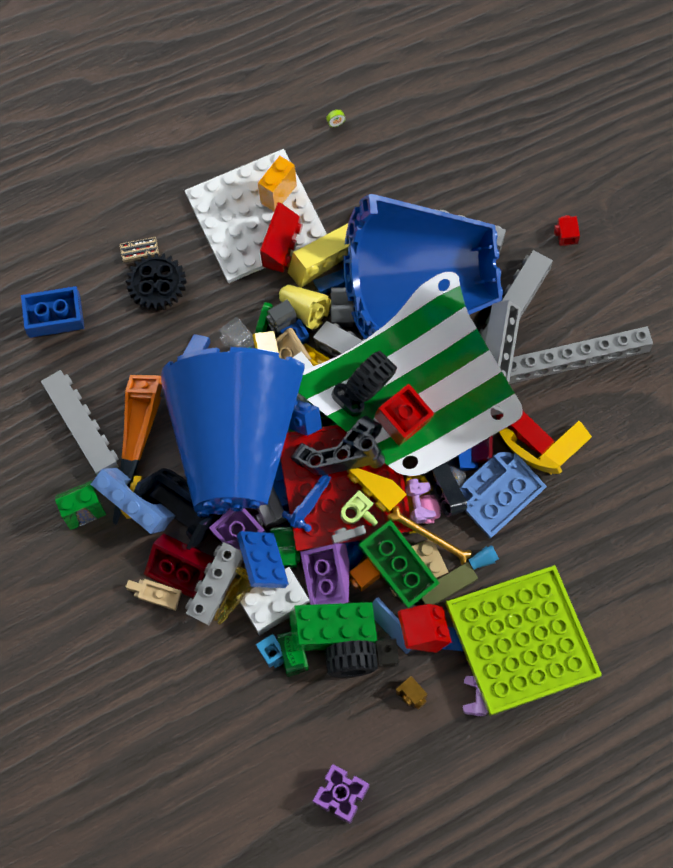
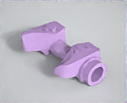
[405,479,436,524]
[463,675,488,716]

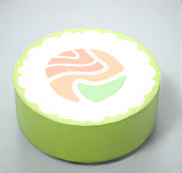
[326,110,345,127]

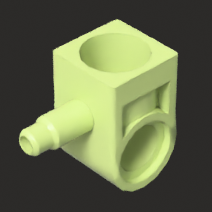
[340,490,378,526]

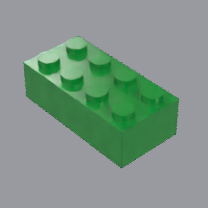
[358,520,440,608]
[289,602,377,651]

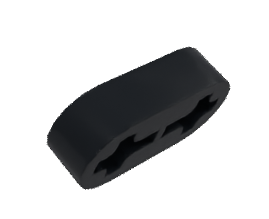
[331,383,365,417]

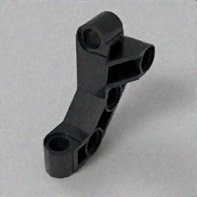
[290,416,385,476]

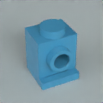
[256,634,284,668]

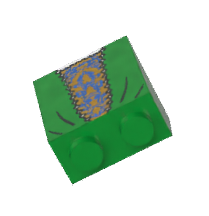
[55,480,106,530]

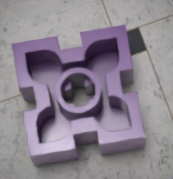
[313,764,369,824]

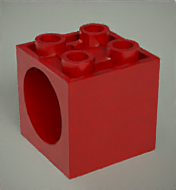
[374,384,435,446]

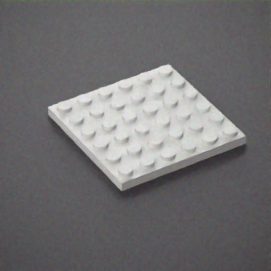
[185,149,327,283]

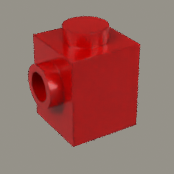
[554,215,580,246]

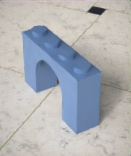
[91,468,175,534]

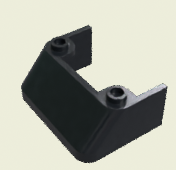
[133,468,222,550]

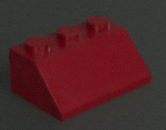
[144,533,215,599]

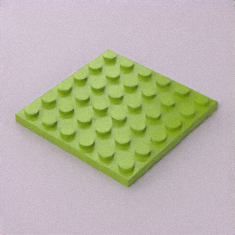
[445,565,602,716]

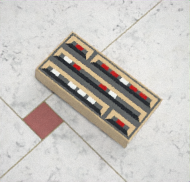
[120,237,159,263]

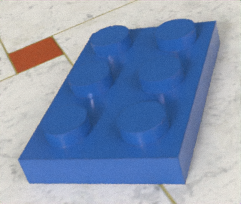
[236,531,289,588]

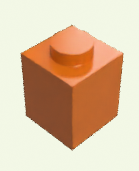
[349,558,380,592]

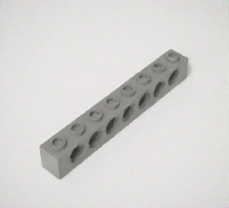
[509,326,653,384]

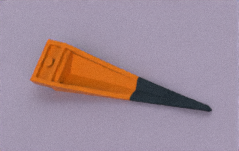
[113,375,162,525]

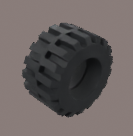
[346,351,397,403]
[325,640,378,678]

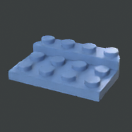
[460,452,547,539]

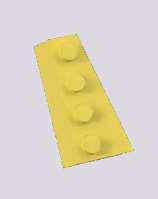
[288,224,349,288]

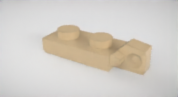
[126,579,182,611]

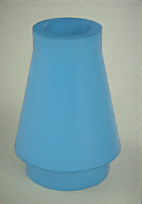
[468,545,499,570]

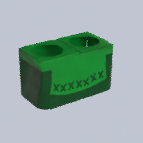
[277,632,309,678]

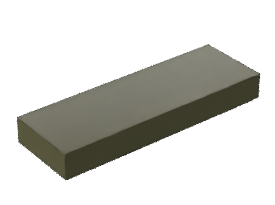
[421,562,479,605]

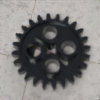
[126,253,187,311]

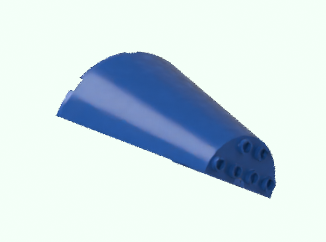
[344,194,503,339]
[161,347,305,517]

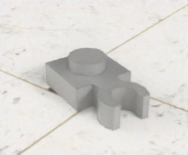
[331,525,366,544]

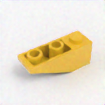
[347,468,407,513]

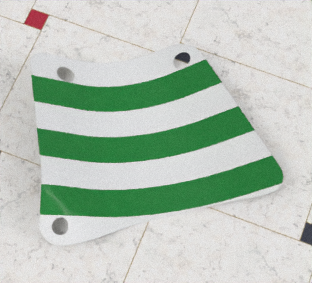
[298,272,523,476]

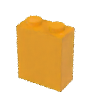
[258,156,297,211]

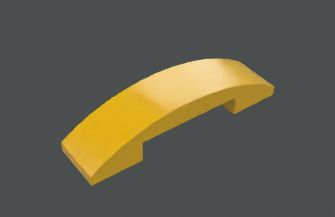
[499,427,562,474]

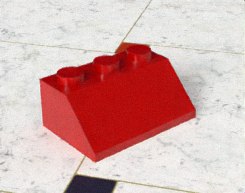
[260,202,303,273]

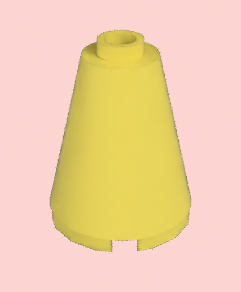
[279,285,331,330]

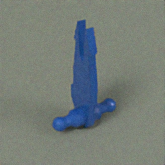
[282,474,331,532]

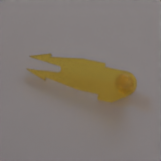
[213,567,253,625]

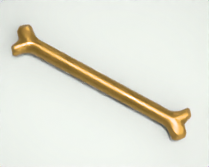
[387,506,472,565]

